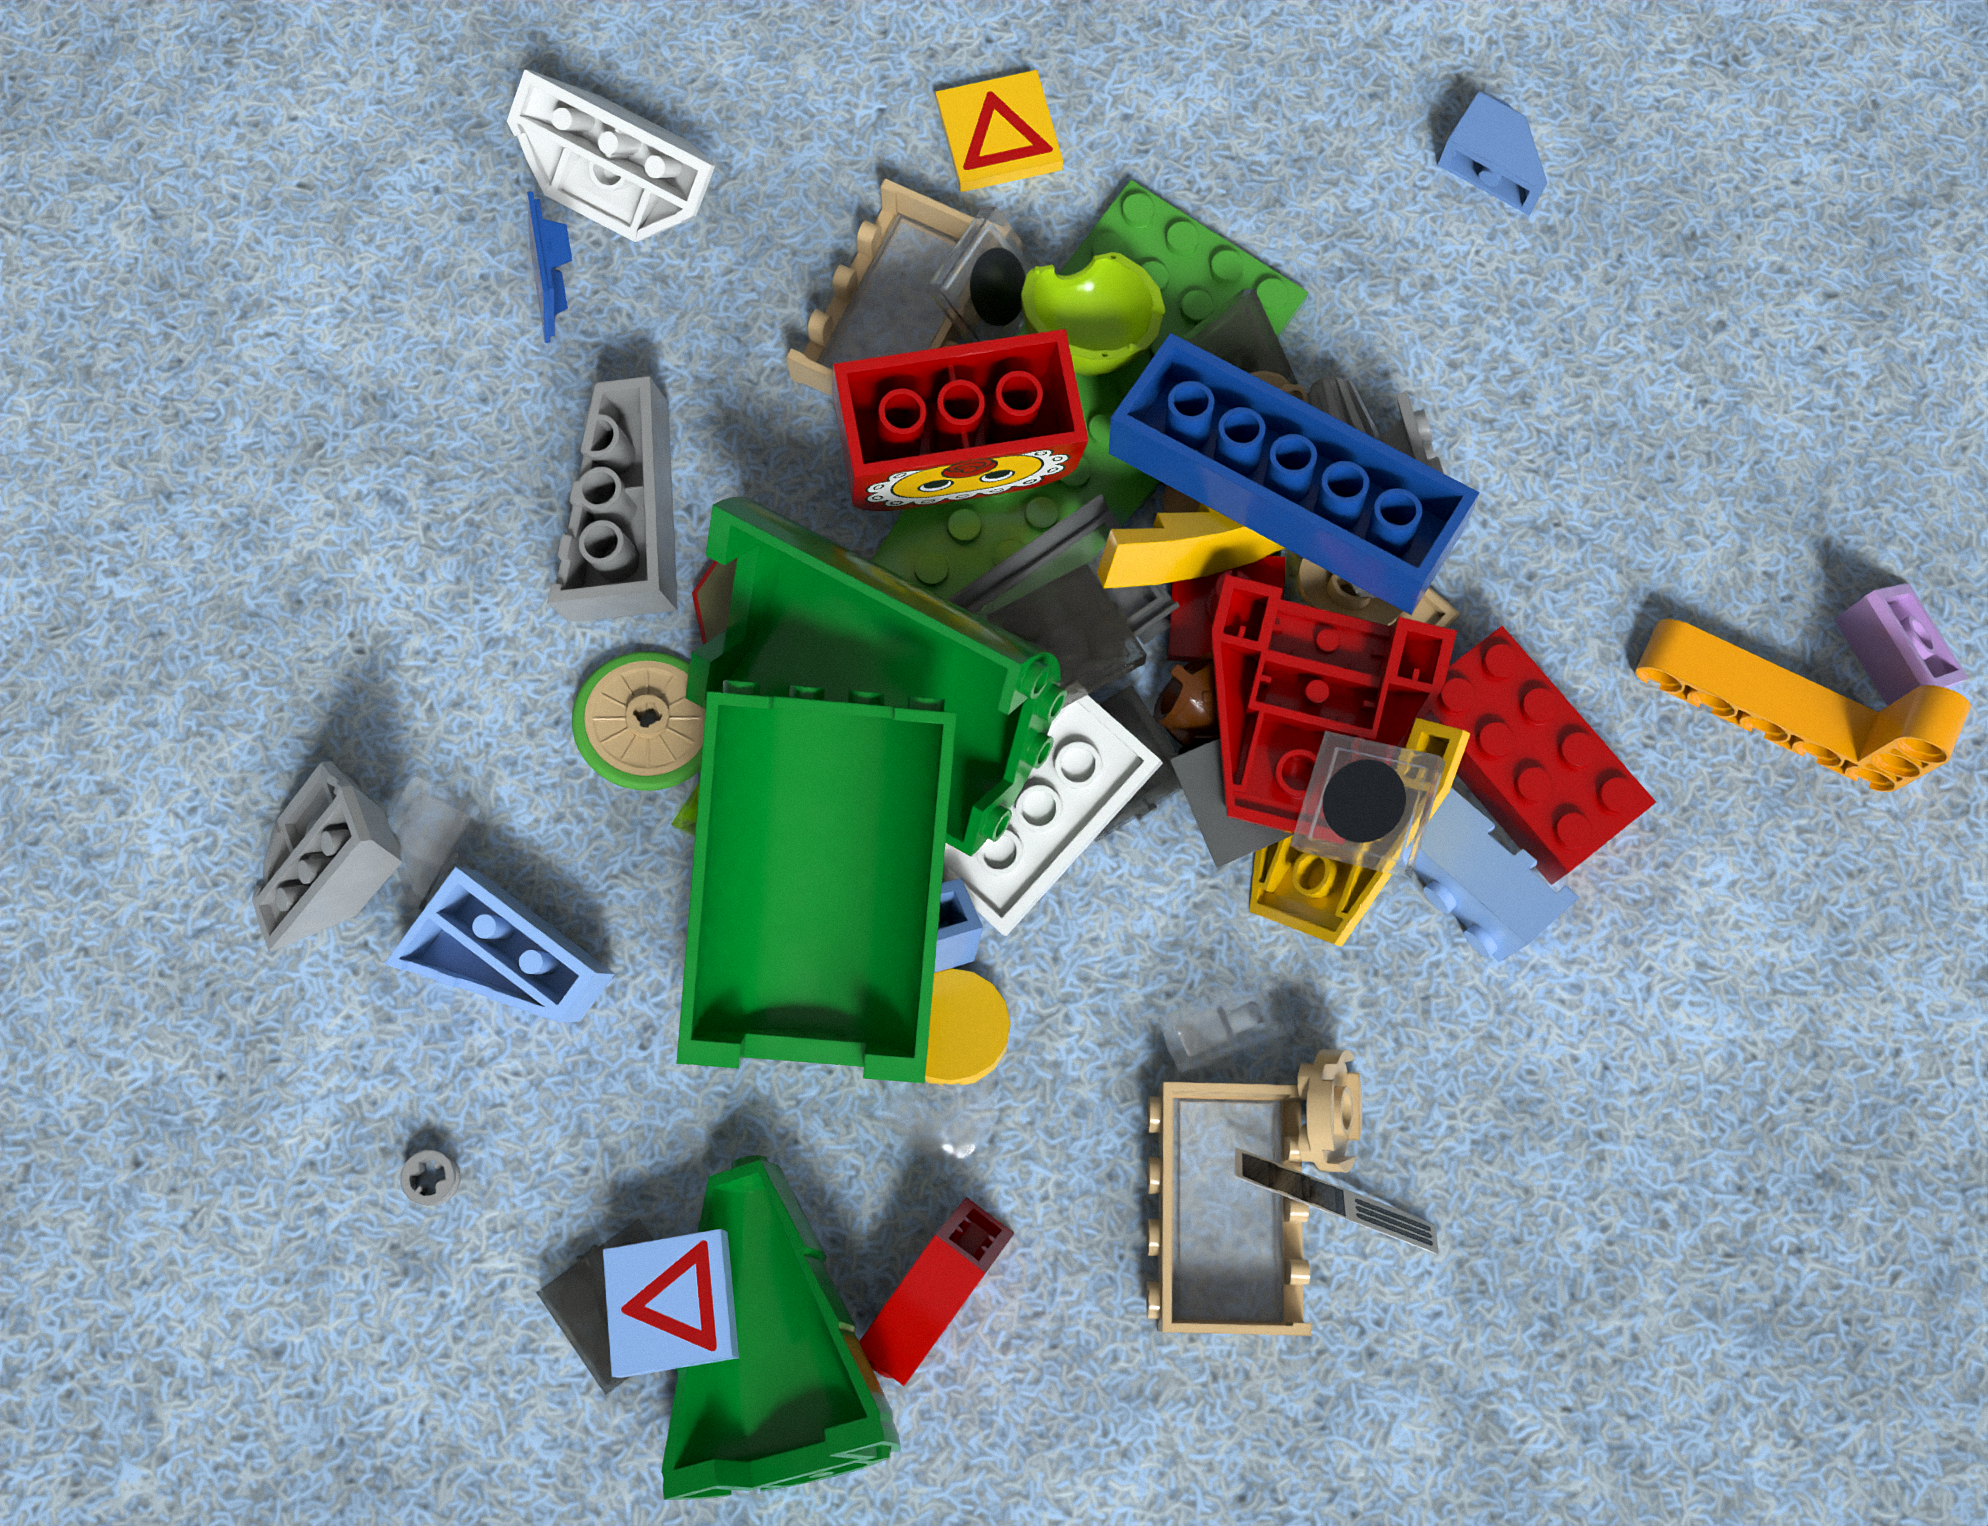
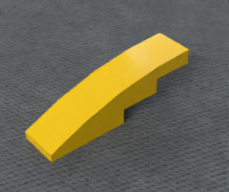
[1097,503,1284,589]

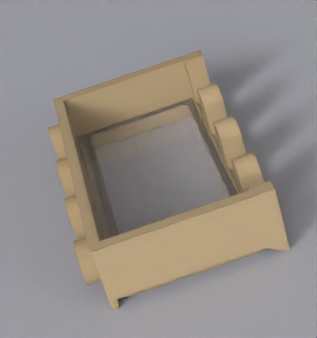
[786,178,1002,396]
[1146,1082,1311,1336]

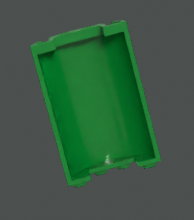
[685,496,1067,857]
[676,680,957,1084]

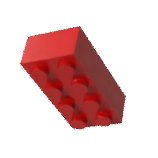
[1424,626,1657,885]

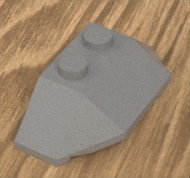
[252,761,403,952]

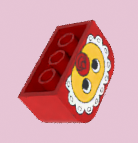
[832,329,1089,511]

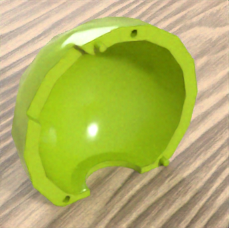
[1021,252,1166,376]

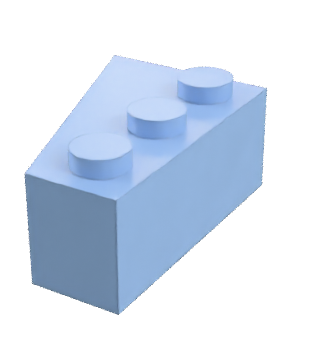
[1398,787,1580,963]

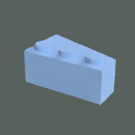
[384,867,615,1022]

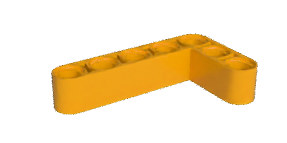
[1635,619,1971,792]

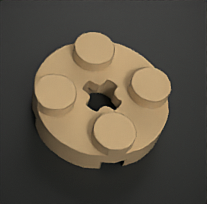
[1298,1049,1362,1173]

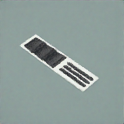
[1235,1147,1439,1255]

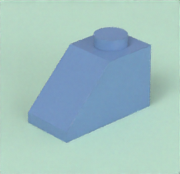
[1438,91,1548,216]

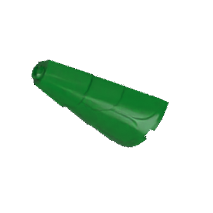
[661,1155,901,1500]

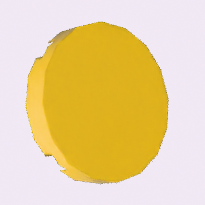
[925,968,1011,1086]

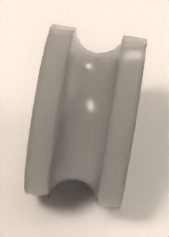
[400,1150,460,1206]

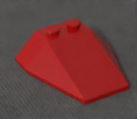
[1211,574,1457,846]

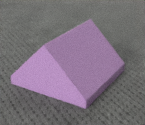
[1834,583,1969,706]

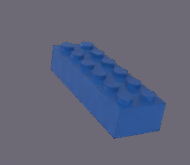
[1109,333,1480,615]

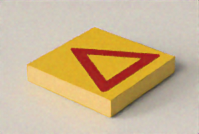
[935,70,1063,192]

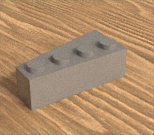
[547,376,678,622]

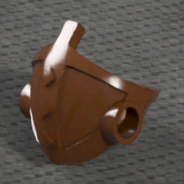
[1153,652,1220,750]

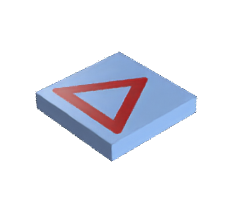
[603,1229,739,1378]

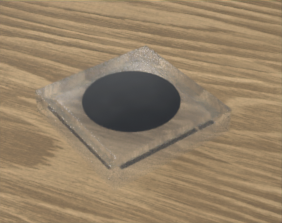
[925,207,1041,343]
[1290,731,1446,879]

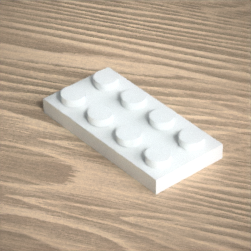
[942,683,1163,936]

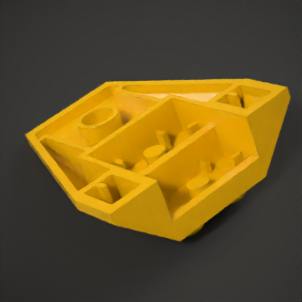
[1249,718,1470,947]

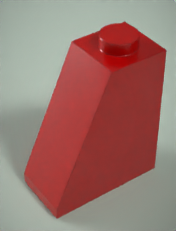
[859,1197,1014,1386]

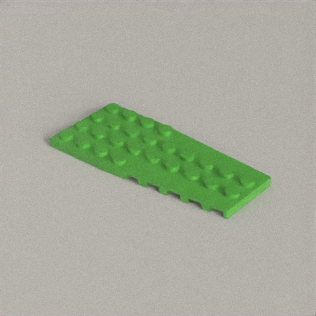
[872,180,1309,639]

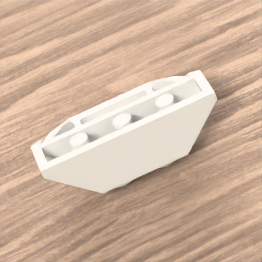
[507,69,716,242]

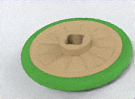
[572,651,706,791]

